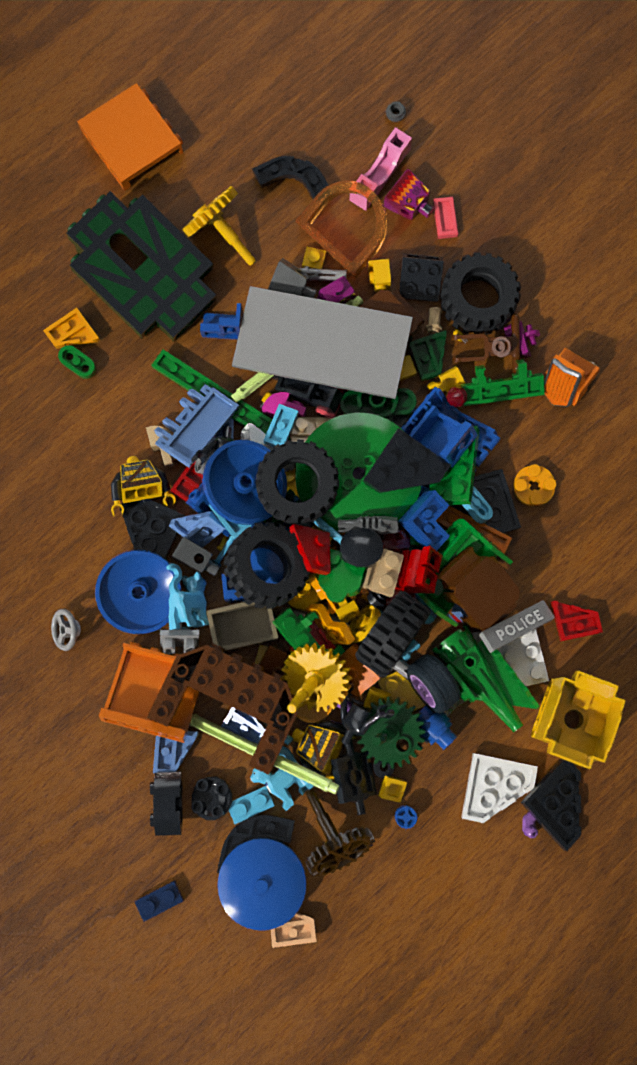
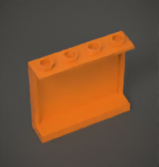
[77,83,183,191]
[99,642,200,743]

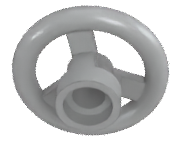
[51,609,81,651]

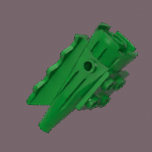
[432,625,540,732]

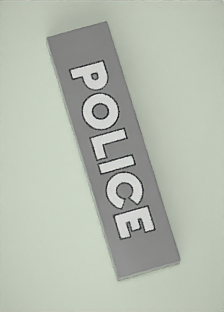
[479,600,555,653]

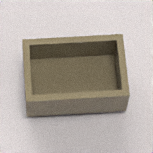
[206,602,281,653]

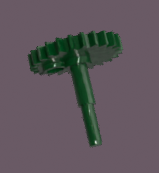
[357,696,427,769]

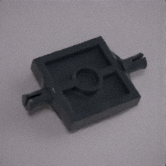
[331,740,377,815]

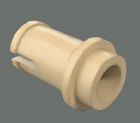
[426,307,442,335]

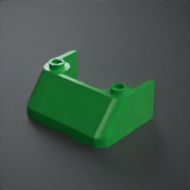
[417,519,513,627]

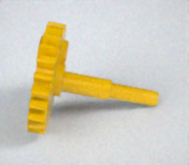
[182,186,256,266]
[282,643,352,713]

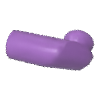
[522,812,538,838]

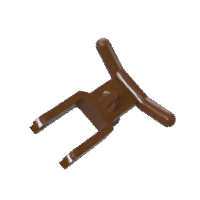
[452,314,520,374]

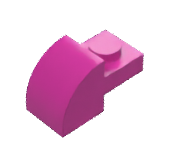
[262,392,307,418]

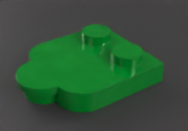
[318,549,367,603]

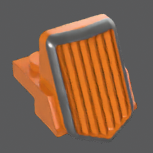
[544,348,600,407]

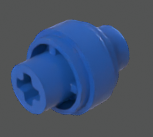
[418,705,457,750]

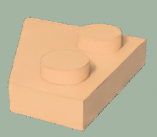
[271,912,317,948]

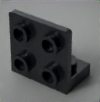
[399,253,444,302]

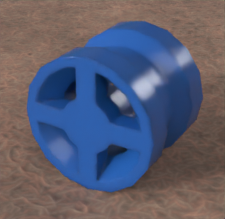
[394,805,417,829]

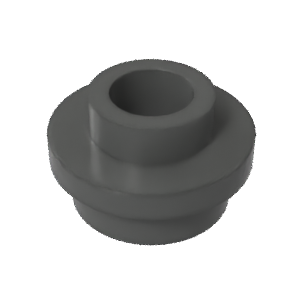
[386,102,406,122]

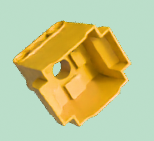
[531,671,626,769]

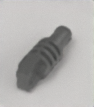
[338,516,398,535]

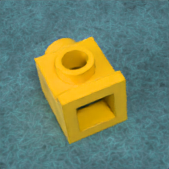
[368,259,391,292]

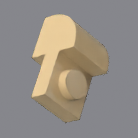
[146,426,177,469]

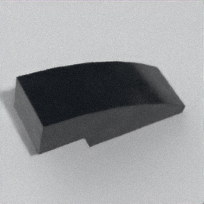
[274,377,343,414]

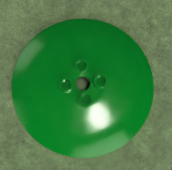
[295,413,421,536]

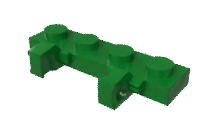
[461,359,545,406]
[272,608,345,657]

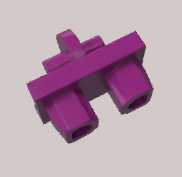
[504,322,540,358]

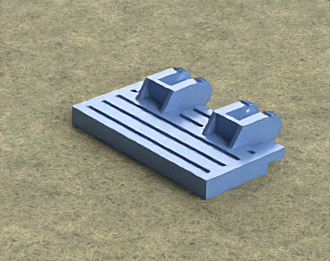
[154,384,239,468]

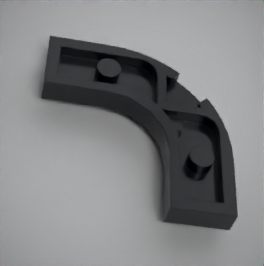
[252,156,333,204]
[217,815,295,873]

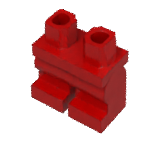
[395,546,442,594]

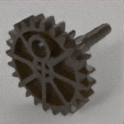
[305,789,375,877]

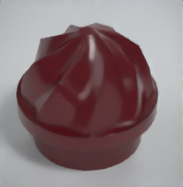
[446,387,467,407]

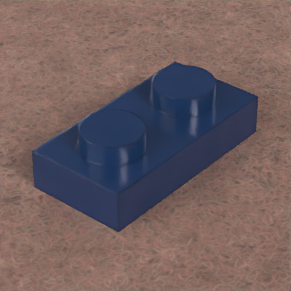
[134,880,184,922]

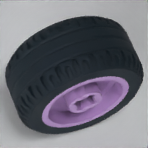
[407,654,460,713]

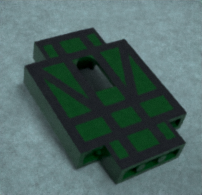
[66,191,216,342]

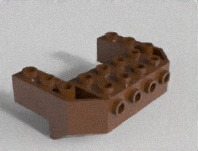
[147,643,298,775]

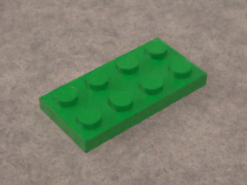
[429,426,480,505]

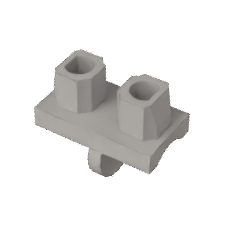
[160,623,199,655]

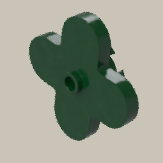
[340,388,417,422]

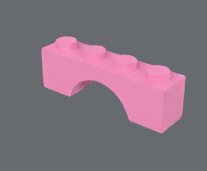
[350,127,412,211]

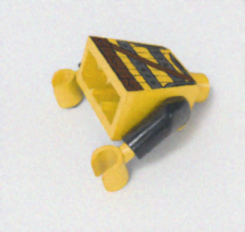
[111,456,176,517]
[292,720,357,779]

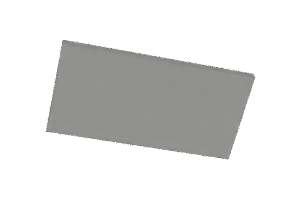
[232,286,413,399]

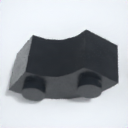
[150,772,183,836]

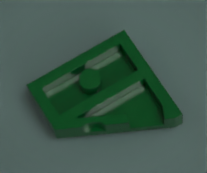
[408,330,447,382]

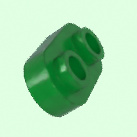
[58,345,96,379]

